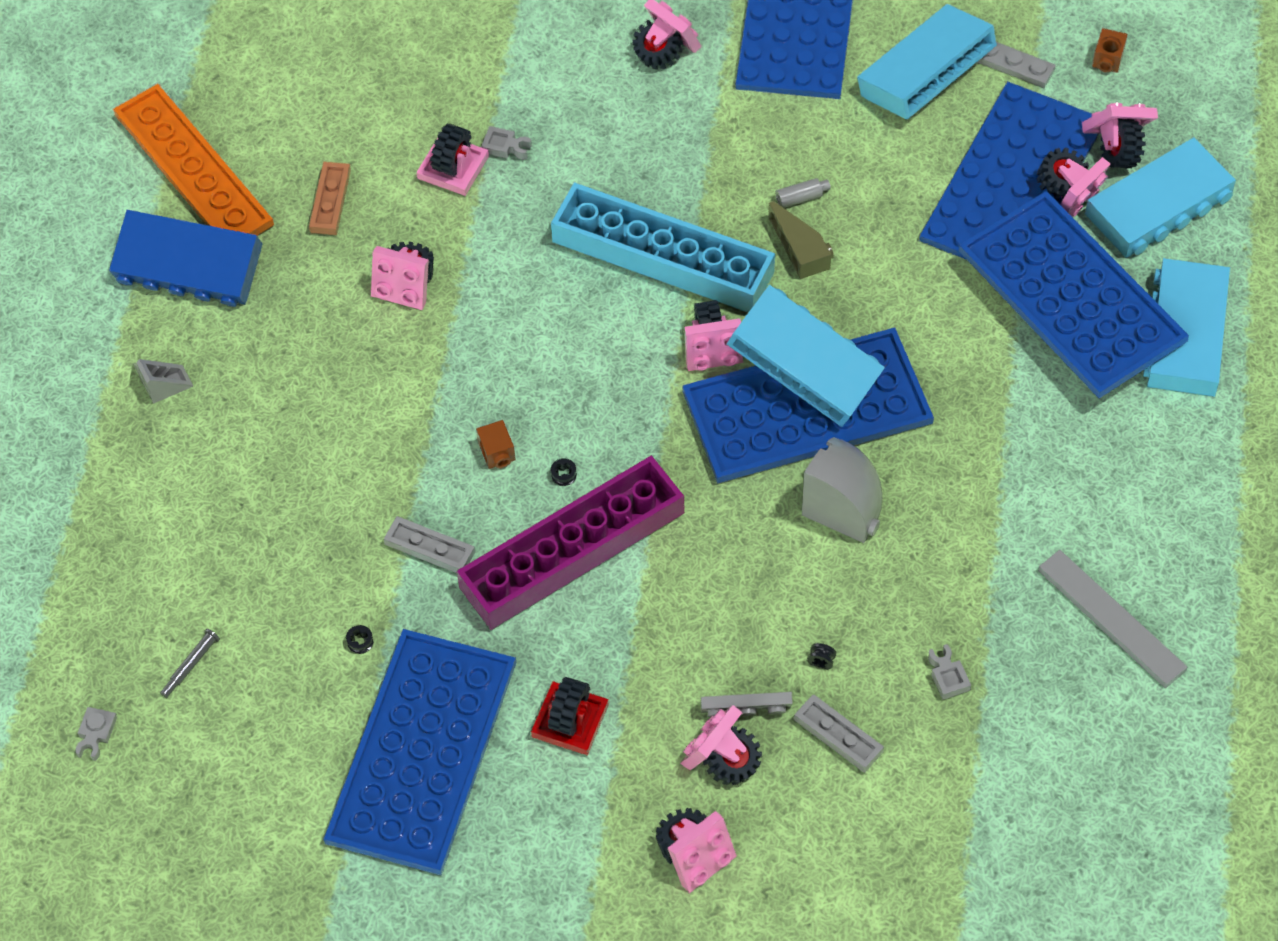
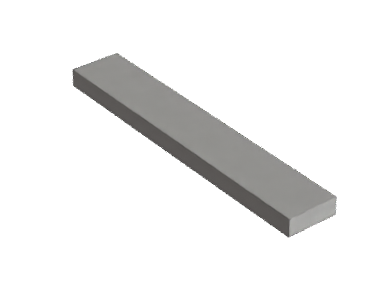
[1038,550,1187,689]

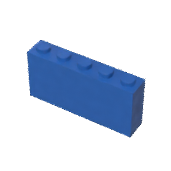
[109,210,263,307]

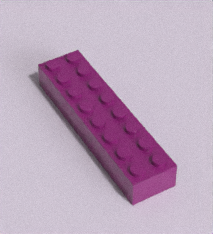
[457,455,685,630]

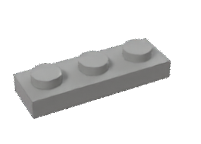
[977,42,1056,88]
[384,516,475,573]
[701,692,792,717]
[794,694,884,773]

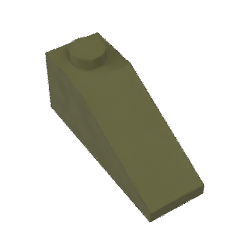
[768,201,834,279]

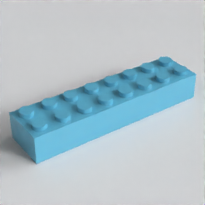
[551,182,775,313]

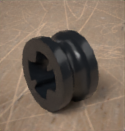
[551,458,577,486]
[346,625,374,654]
[807,643,837,670]

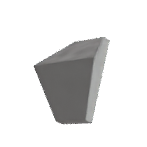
[133,359,193,404]

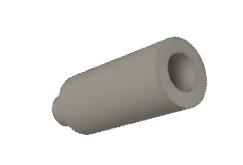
[775,178,831,208]

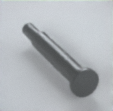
[160,628,220,698]

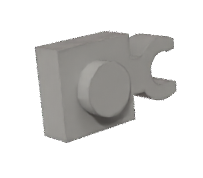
[481,126,532,159]
[928,644,971,700]
[75,707,117,761]

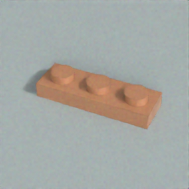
[309,161,351,235]

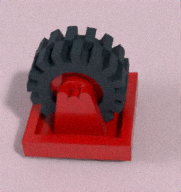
[531,677,609,756]

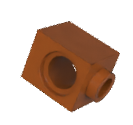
[1092,28,1128,73]
[476,420,516,469]

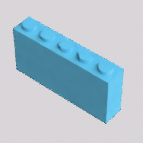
[857,4,997,120]
[1085,137,1236,258]
[1143,258,1230,397]
[727,285,885,427]

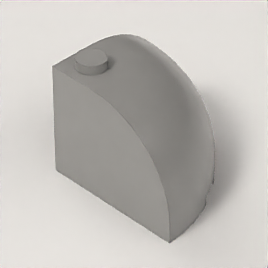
[802,437,883,543]

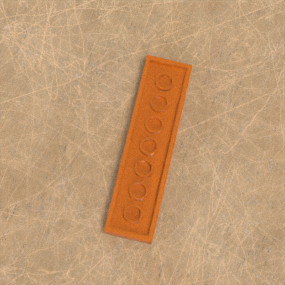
[113,84,274,235]

